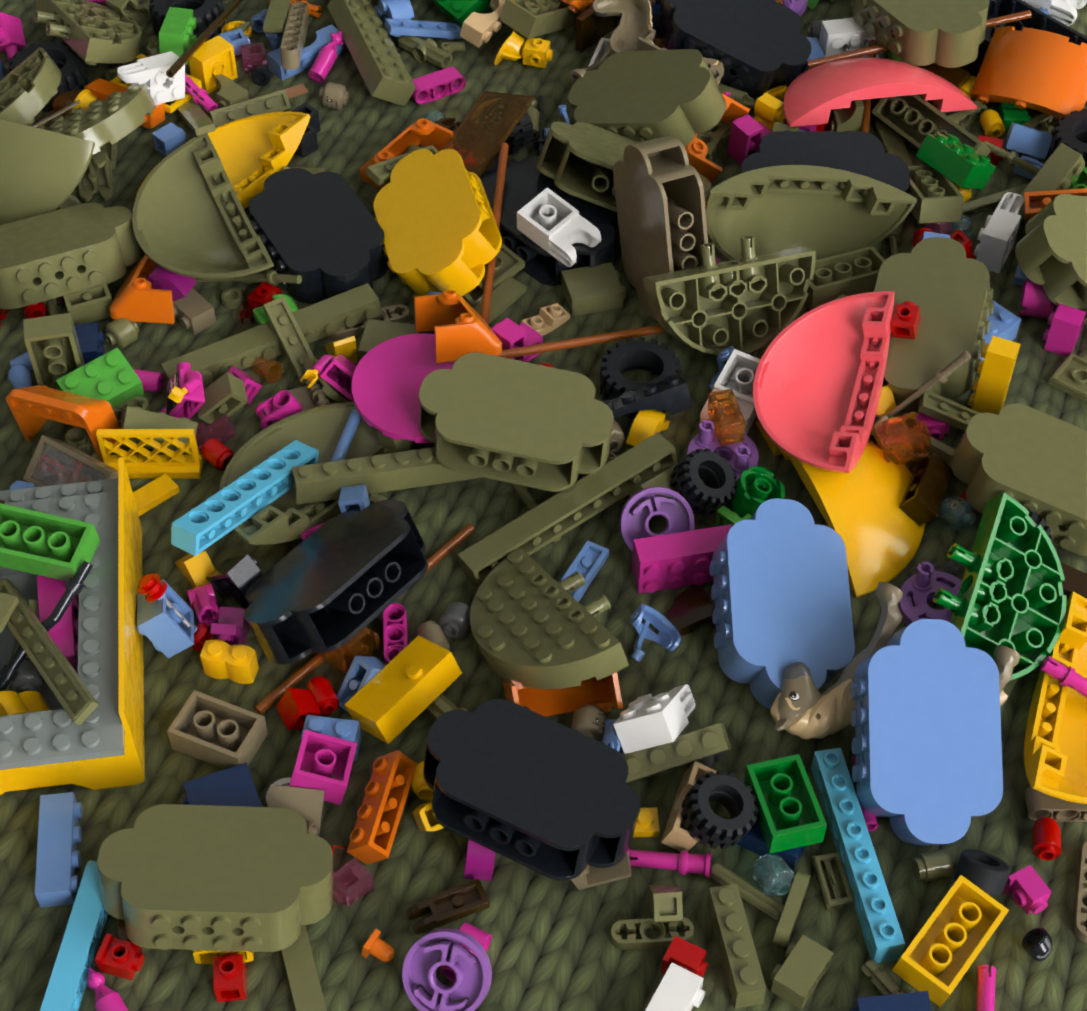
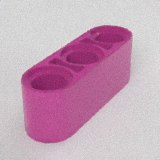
[411,67,466,105]
[383,603,408,665]

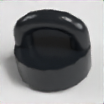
[251,64,272,86]
[1022,928,1052,961]

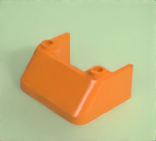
[685,93,750,184]
[360,118,454,190]
[109,254,195,324]
[414,290,502,363]
[6,385,121,461]
[502,672,623,717]

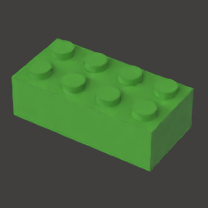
[0,503,100,582]

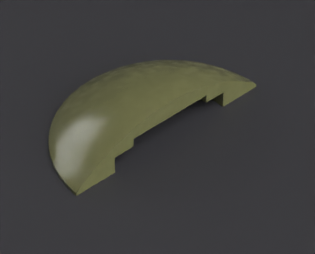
[0,120,95,225]
[132,133,274,279]
[705,165,917,260]
[219,402,415,545]

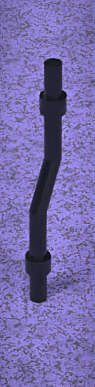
[0,560,93,691]

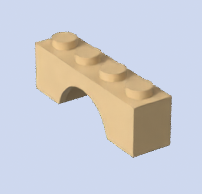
[460,0,506,48]

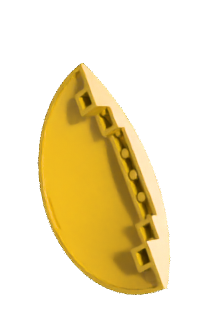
[135,111,310,209]
[756,421,925,598]
[1024,592,1087,804]

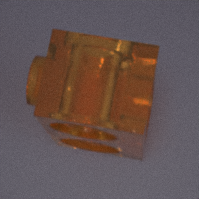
[707,389,746,446]

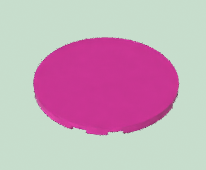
[352,333,455,443]

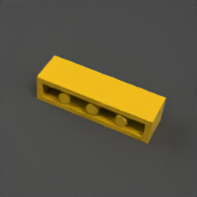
[968,336,1021,415]

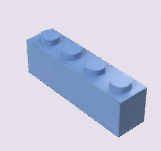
[35,792,83,908]

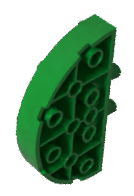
[933,493,1067,681]

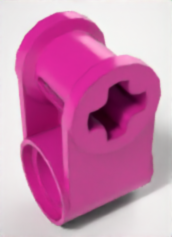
[255,390,302,430]

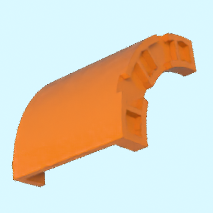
[970,26,1087,121]

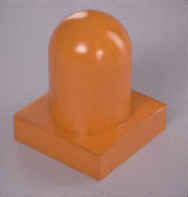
[361,929,394,962]

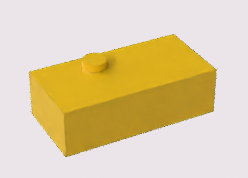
[344,635,462,744]
[891,875,1009,1007]

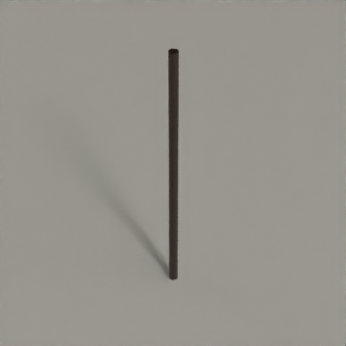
[166,0,243,78]

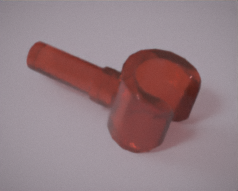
[240,301,254,324]

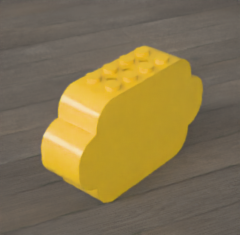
[373,149,502,296]

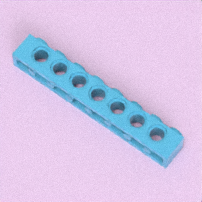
[171,440,319,556]
[811,747,905,963]

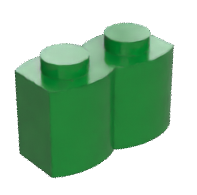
[997,102,1031,132]

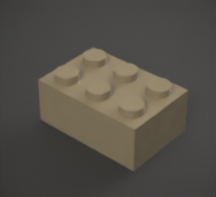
[167,690,268,769]

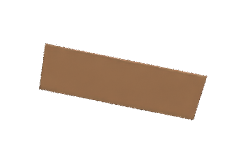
[285,83,309,99]

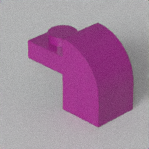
[146,265,196,302]
[210,607,249,645]
[463,839,496,881]

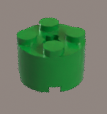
[729,466,785,518]

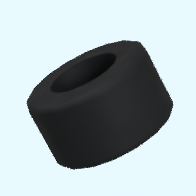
[954,849,1010,896]

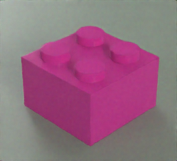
[289,730,357,805]

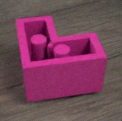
[727,114,772,165]
[1043,304,1086,357]
[492,318,543,362]

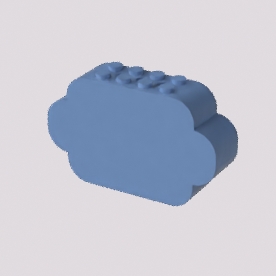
[710,498,855,709]
[851,619,1003,846]

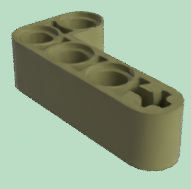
[65,396,151,462]

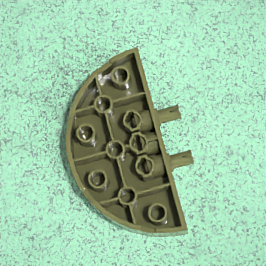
[33,0,142,65]
[0,47,62,126]
[37,83,156,155]
[643,236,816,356]
[470,548,629,689]

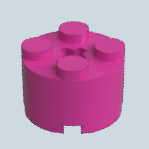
[1019,279,1055,319]

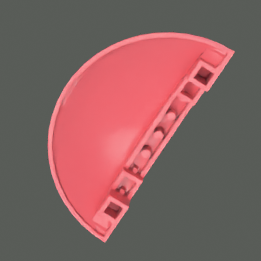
[783,58,977,127]
[753,291,894,473]

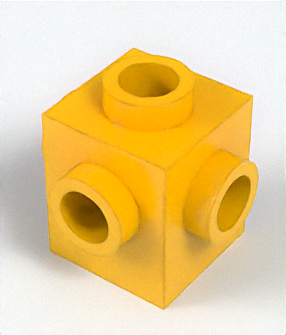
[523,38,553,68]

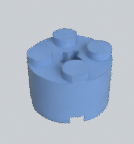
[374,0,414,36]

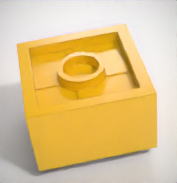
[189,35,238,94]

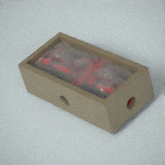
[23,435,118,487]

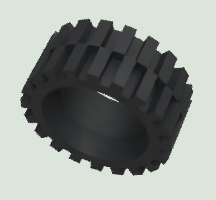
[600,337,681,419]

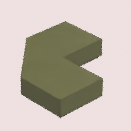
[302,353,349,403]

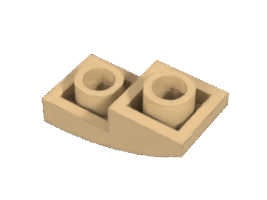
[520,303,571,336]

